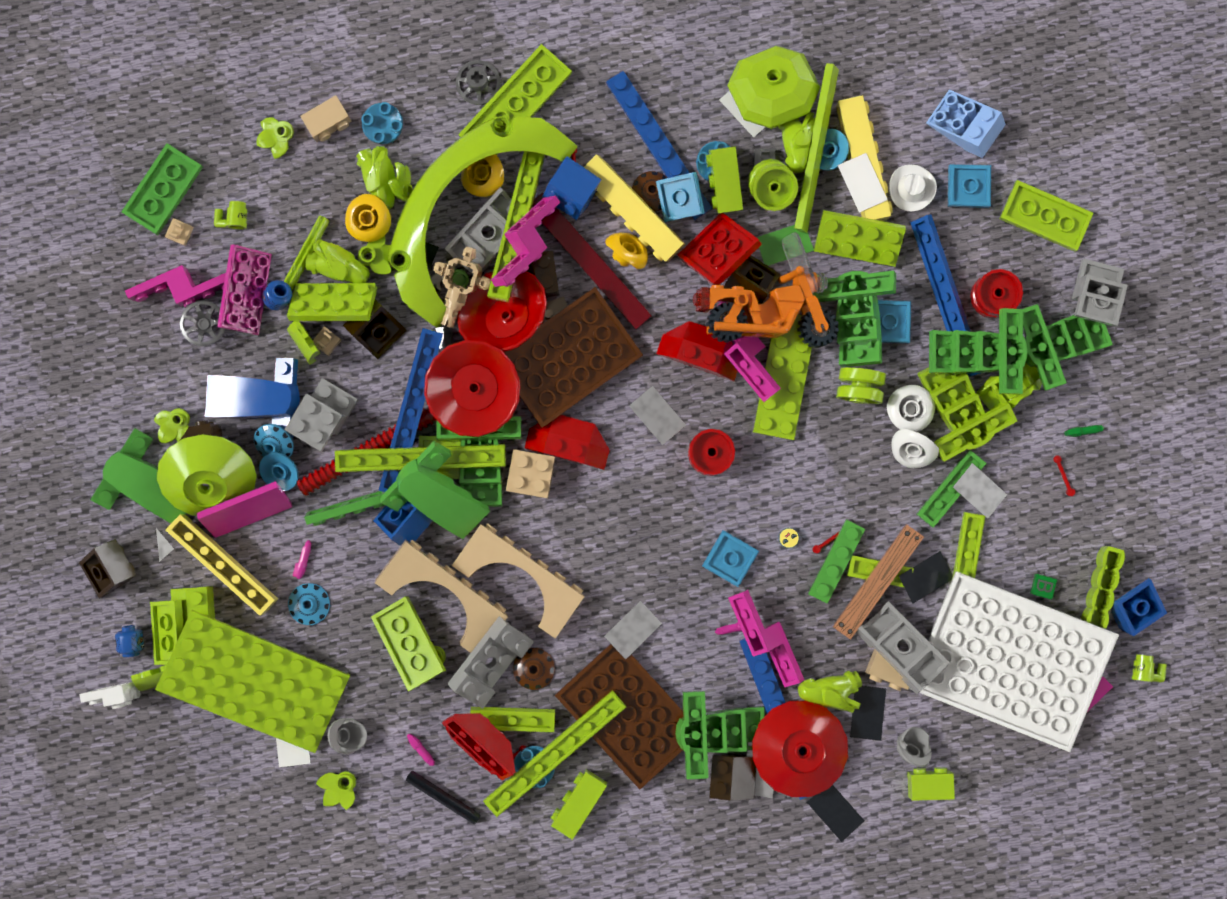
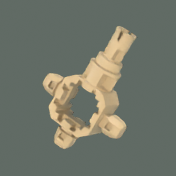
[433,246,491,328]

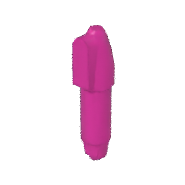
[293,540,312,579]
[715,622,742,635]
[407,733,435,766]

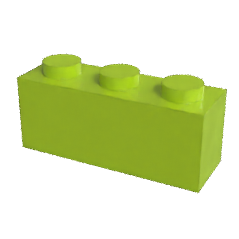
[706,146,743,213]
[550,769,607,840]

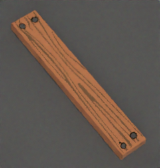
[832,524,924,640]

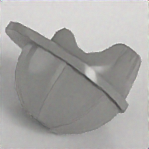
[328,718,367,755]
[897,727,932,767]

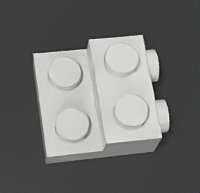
[79,682,140,709]

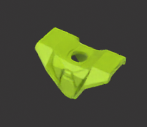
[976,362,1042,410]

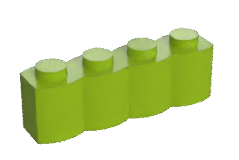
[1081,546,1125,629]

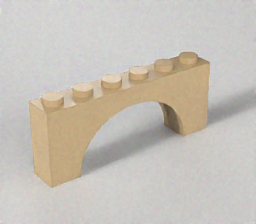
[452,523,585,638]
[375,540,508,653]

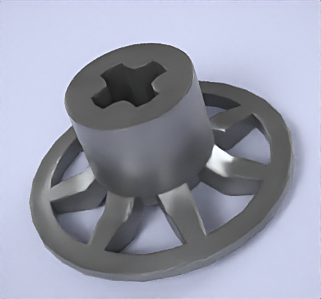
[456,60,501,105]
[180,301,225,346]

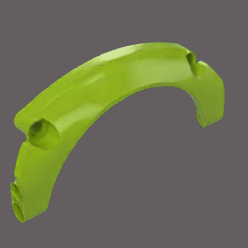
[388,117,578,328]

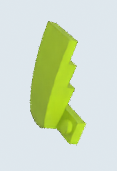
[917,367,1017,462]

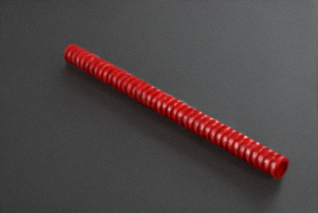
[297,384,478,496]

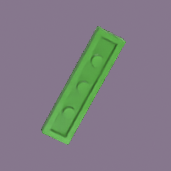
[916,450,986,528]
[304,491,385,526]
[808,519,865,604]

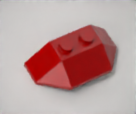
[656,321,738,382]
[524,415,610,470]
[442,713,515,780]

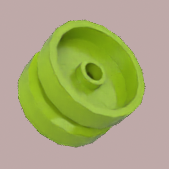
[748,159,798,211]
[836,367,886,404]

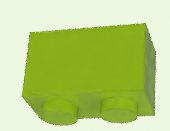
[907,767,955,801]

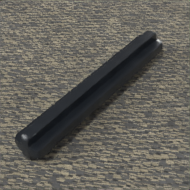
[406,771,481,824]

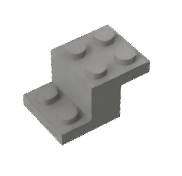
[1072,259,1128,327]
[284,378,359,452]

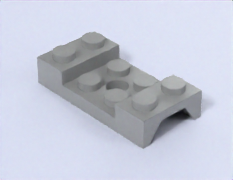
[445,187,512,275]
[857,601,950,695]
[448,616,534,709]

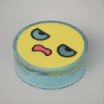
[778,528,800,549]

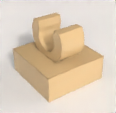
[165,218,194,246]
[313,326,341,356]

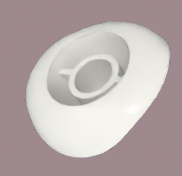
[889,165,937,212]
[887,385,935,432]
[891,429,939,468]

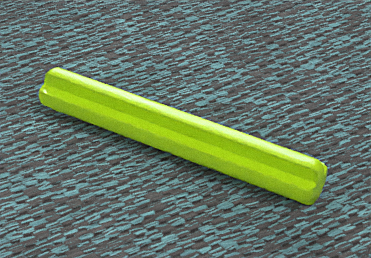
[284,215,330,291]

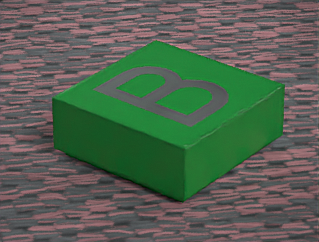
[1030,574,1057,600]

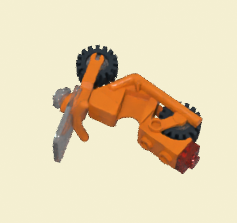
[693,232,839,348]

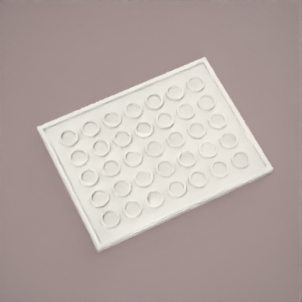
[909,571,1119,752]

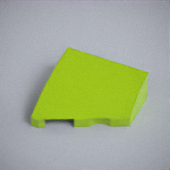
[287,321,320,365]
[131,665,166,691]

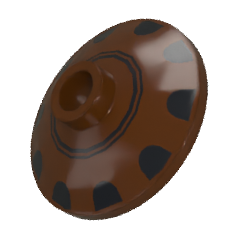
[632,171,667,212]
[513,648,555,690]

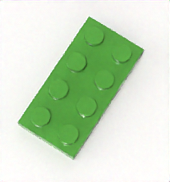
[121,143,203,235]

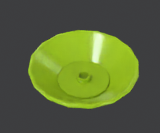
[157,434,257,516]

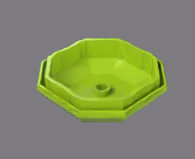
[727,45,820,129]

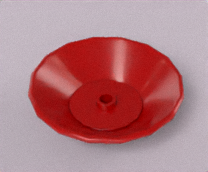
[457,271,547,352]
[424,340,520,437]
[752,701,848,797]

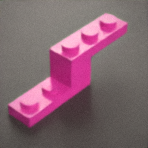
[491,195,560,287]
[125,265,226,308]
[717,302,781,402]
[728,590,804,687]

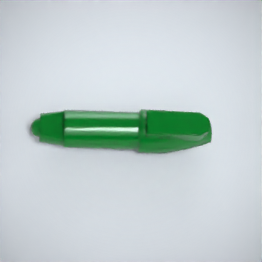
[1064,425,1104,437]

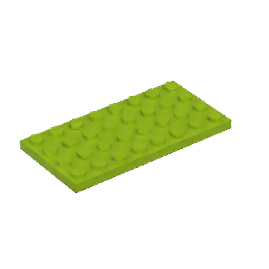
[155,610,350,753]

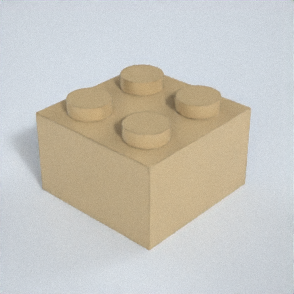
[506,449,556,499]

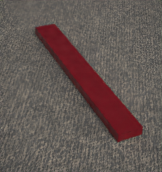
[532,192,652,330]

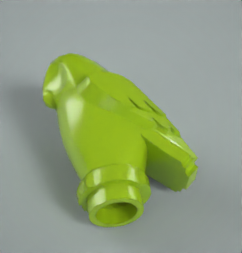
[778,112,816,173]
[356,146,396,210]
[306,239,370,283]
[798,671,862,713]

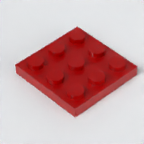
[677,213,762,285]

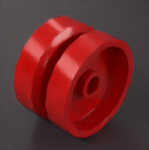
[970,269,1023,319]
[687,429,735,476]

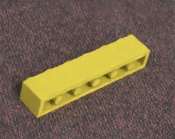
[836,95,893,221]
[584,154,686,262]
[166,514,278,616]

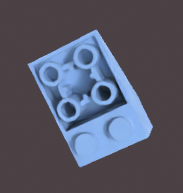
[926,90,1006,158]

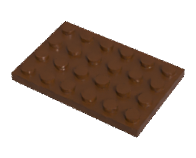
[504,287,643,428]
[554,643,683,790]

